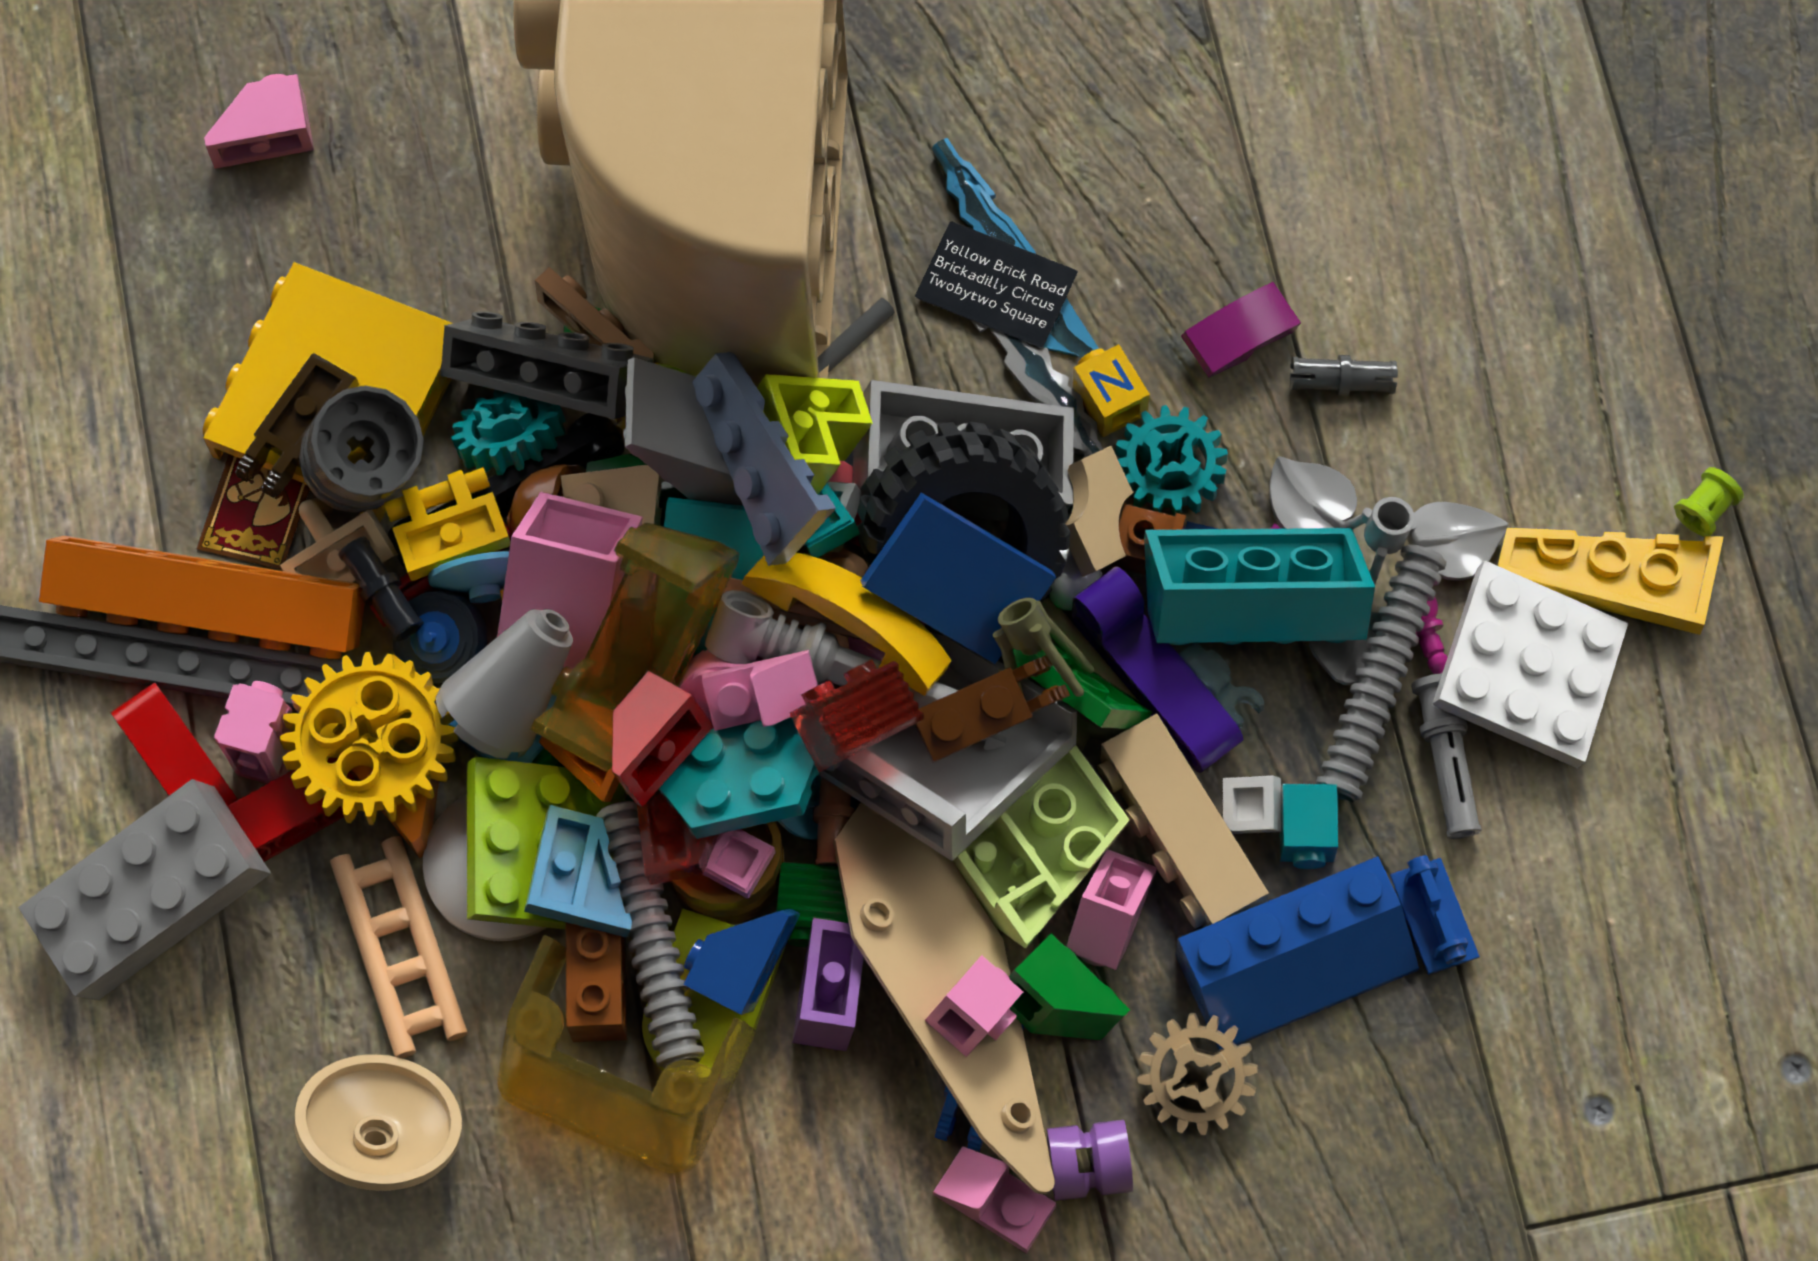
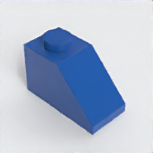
[683,909,801,1015]

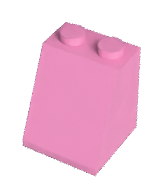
[497,492,643,675]

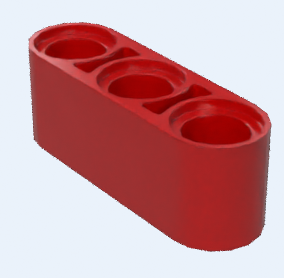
[110,682,238,806]
[228,757,356,862]

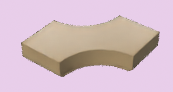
[1065,446,1133,577]

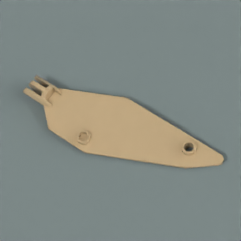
[833,802,1055,1194]

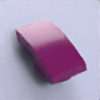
[1181,282,1301,378]

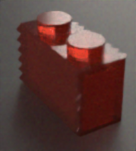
[789,659,924,772]

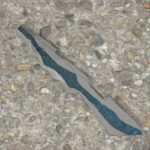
[971,320,1103,458]

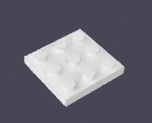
[1432,560,1628,768]

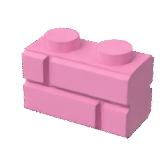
[214,681,293,784]

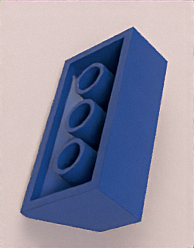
[1175,856,1419,1051]

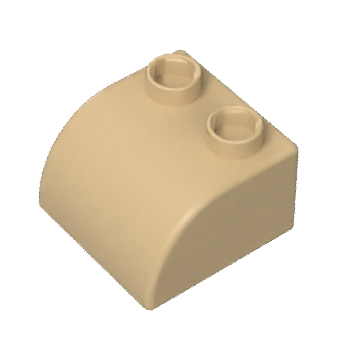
[513,0,848,387]

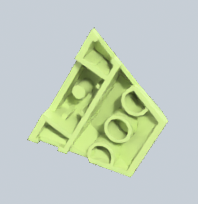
[953,745,1130,948]

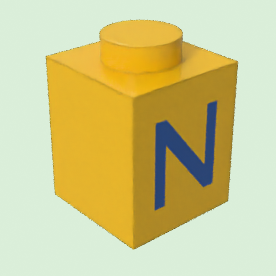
[1073,344,1150,437]

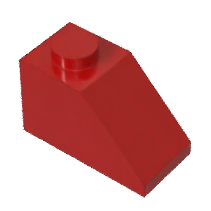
[612,671,714,807]

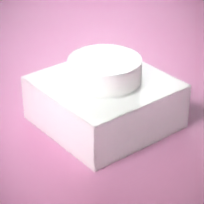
[1223,776,1281,834]

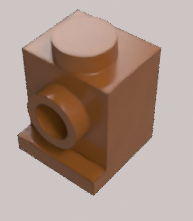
[1110,504,1186,575]

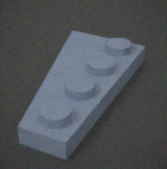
[692,352,836,566]

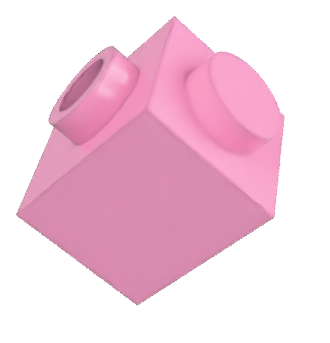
[925,955,1023,1057]

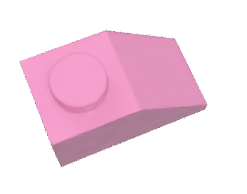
[204,74,314,169]
[1066,849,1157,970]

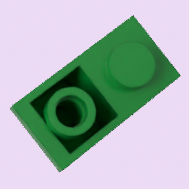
[1008,933,1130,1040]

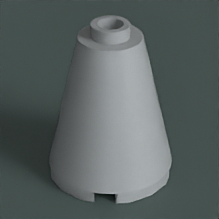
[436,609,573,759]

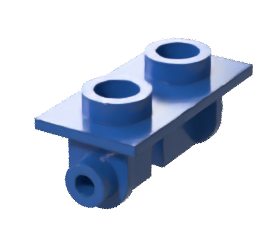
[1390,855,1480,975]

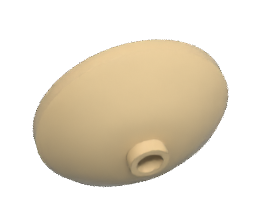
[294,1054,462,1191]

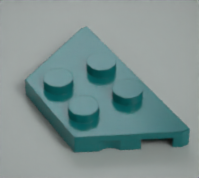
[659,700,841,839]

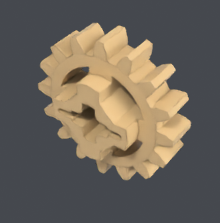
[1137,1013,1258,1135]

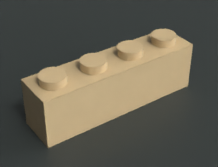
[1097,714,1269,929]

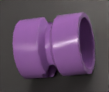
[1047,1120,1133,1201]

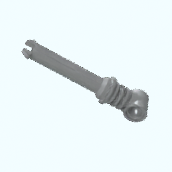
[705,590,1007,750]

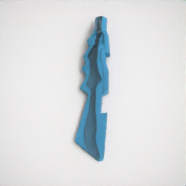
[932,138,1099,358]

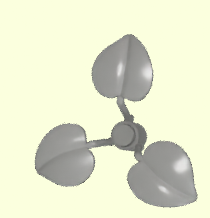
[1269,456,1509,685]

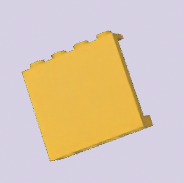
[203,262,452,522]

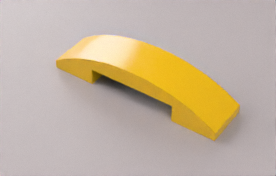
[742,552,952,696]

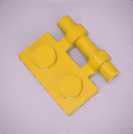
[384,467,511,581]

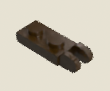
[235,353,359,498]

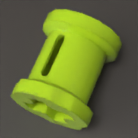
[1674,467,1744,537]

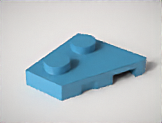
[524,805,632,937]

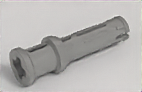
[1411,673,1482,839]

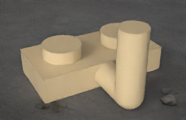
[280,498,398,583]

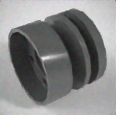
[299,385,424,513]

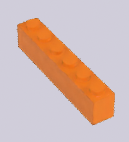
[39,536,365,659]

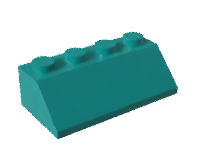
[1144,528,1375,645]

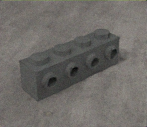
[441,312,653,419]

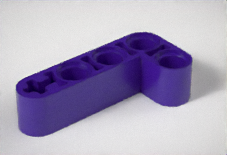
[1072,566,1244,773]

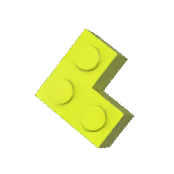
[757,374,873,494]

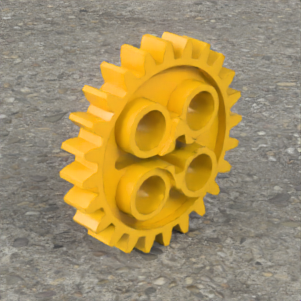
[280,652,458,825]

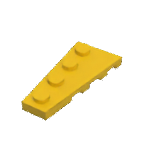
[1497,528,1724,635]

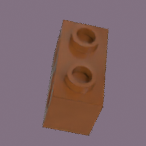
[566,922,627,1042]

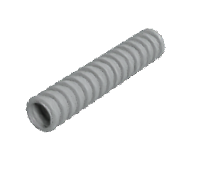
[1316,544,1447,802]
[596,801,705,1069]

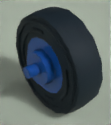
[392,590,488,685]

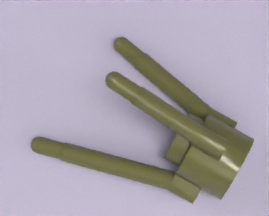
[993,598,1094,697]

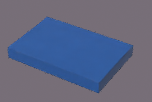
[860,492,1056,664]

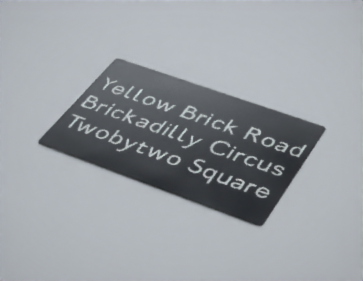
[915,221,1078,348]

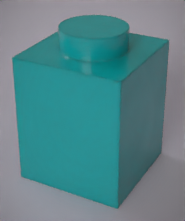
[1280,784,1338,869]

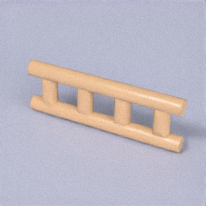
[330,836,468,1059]

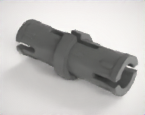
[1290,355,1398,396]

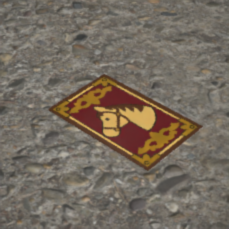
[196,454,310,570]

